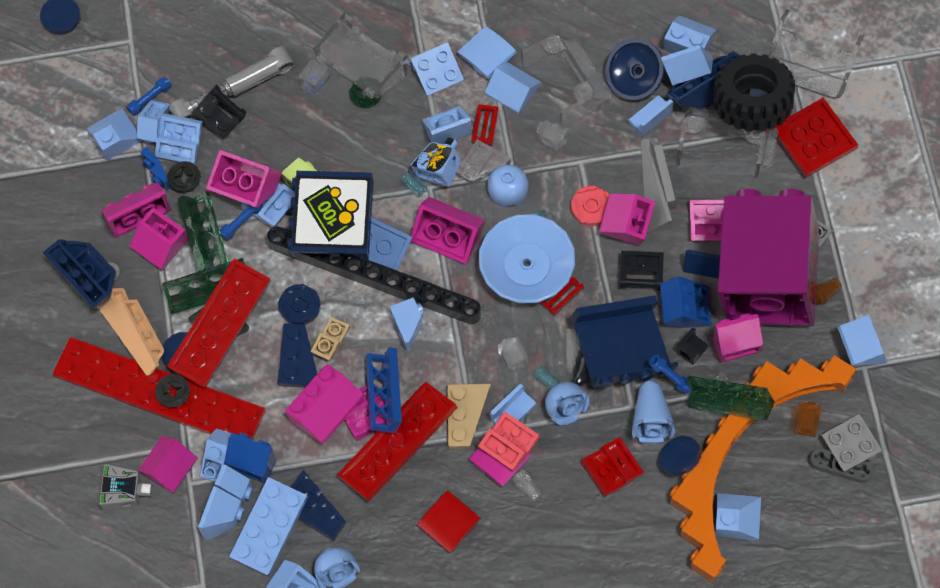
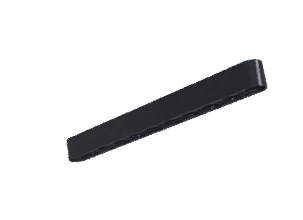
[267,226,481,324]

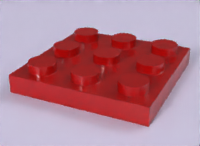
[771,97,858,178]

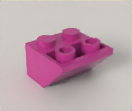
[598,194,655,246]
[129,207,189,270]
[713,314,763,363]

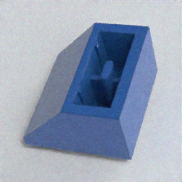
[660,276,711,328]
[224,433,276,484]

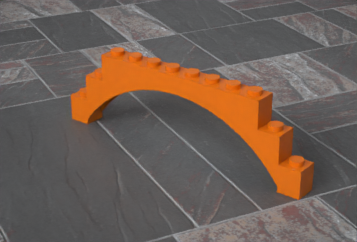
[669,355,856,583]

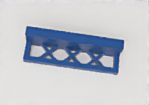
[366,347,402,433]

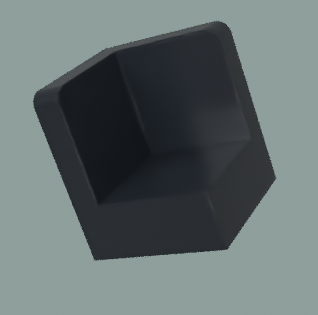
[676,327,708,365]

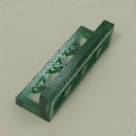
[178,191,229,277]
[162,258,245,315]
[686,376,775,420]

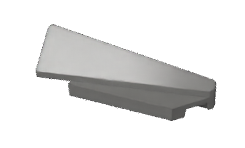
[641,137,676,233]

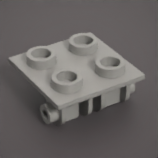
[822,414,882,472]

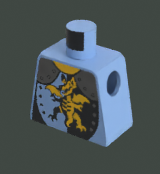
[410,137,461,187]

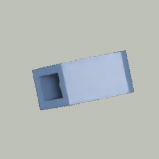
[200,428,231,482]

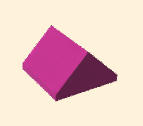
[137,436,198,494]

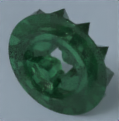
[349,77,382,108]

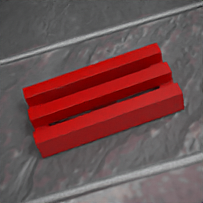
[472,104,499,146]
[539,275,584,316]

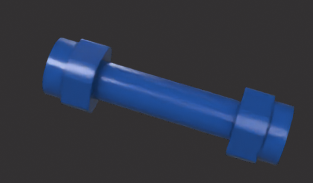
[126,76,172,116]
[219,204,264,240]
[649,355,693,393]

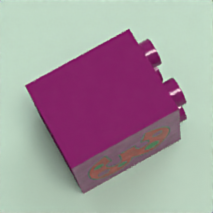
[718,189,819,326]

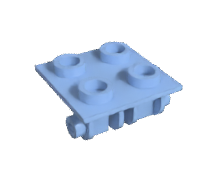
[411,42,464,96]

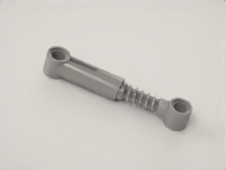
[169,46,295,120]

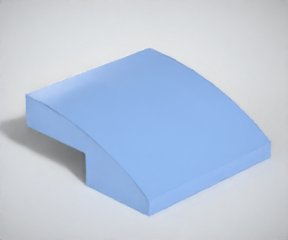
[457,26,517,79]
[155,113,203,164]
[241,183,295,227]

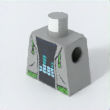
[99,464,153,511]

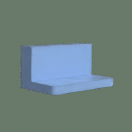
[628,95,674,137]
[490,383,536,424]

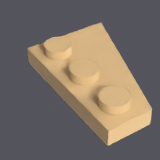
[448,384,491,449]

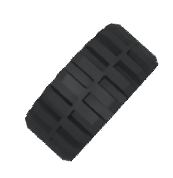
[714,53,795,132]

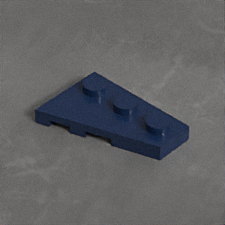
[278,323,317,388]
[291,469,346,541]

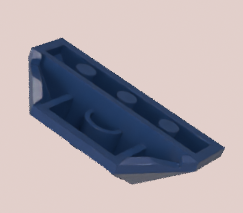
[667,51,740,110]
[43,239,116,310]

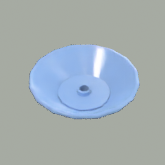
[479,214,575,303]

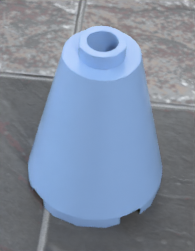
[632,381,675,444]

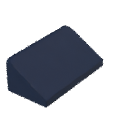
[683,250,720,279]

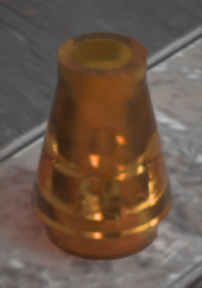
[816,278,842,305]

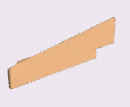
[98,288,164,376]

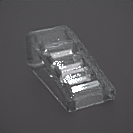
[566,329,580,377]

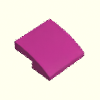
[689,200,724,241]
[344,385,386,441]
[468,447,531,488]

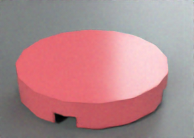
[571,186,609,226]

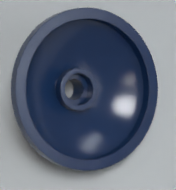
[605,39,665,100]

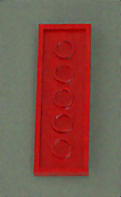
[167,259,271,389]
[337,381,458,502]

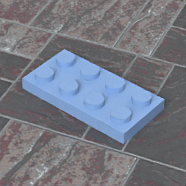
[229,477,309,576]

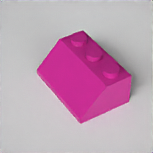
[206,150,282,208]
[101,182,172,238]
[411,197,486,264]
[284,364,365,444]

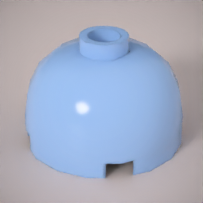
[487,165,529,207]
[545,382,589,425]
[314,547,360,588]

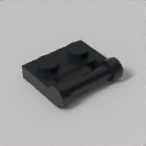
[192,84,247,140]
[620,251,664,290]

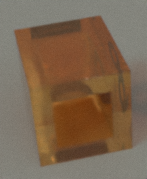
[794,401,821,437]

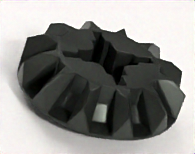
[167,161,201,193]
[155,374,190,408]

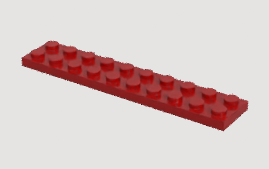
[52,337,266,440]

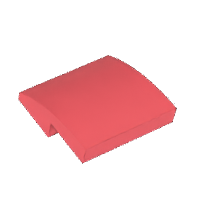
[478,411,541,471]

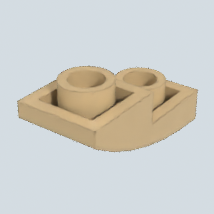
[311,317,350,361]

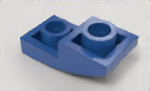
[140,147,170,191]

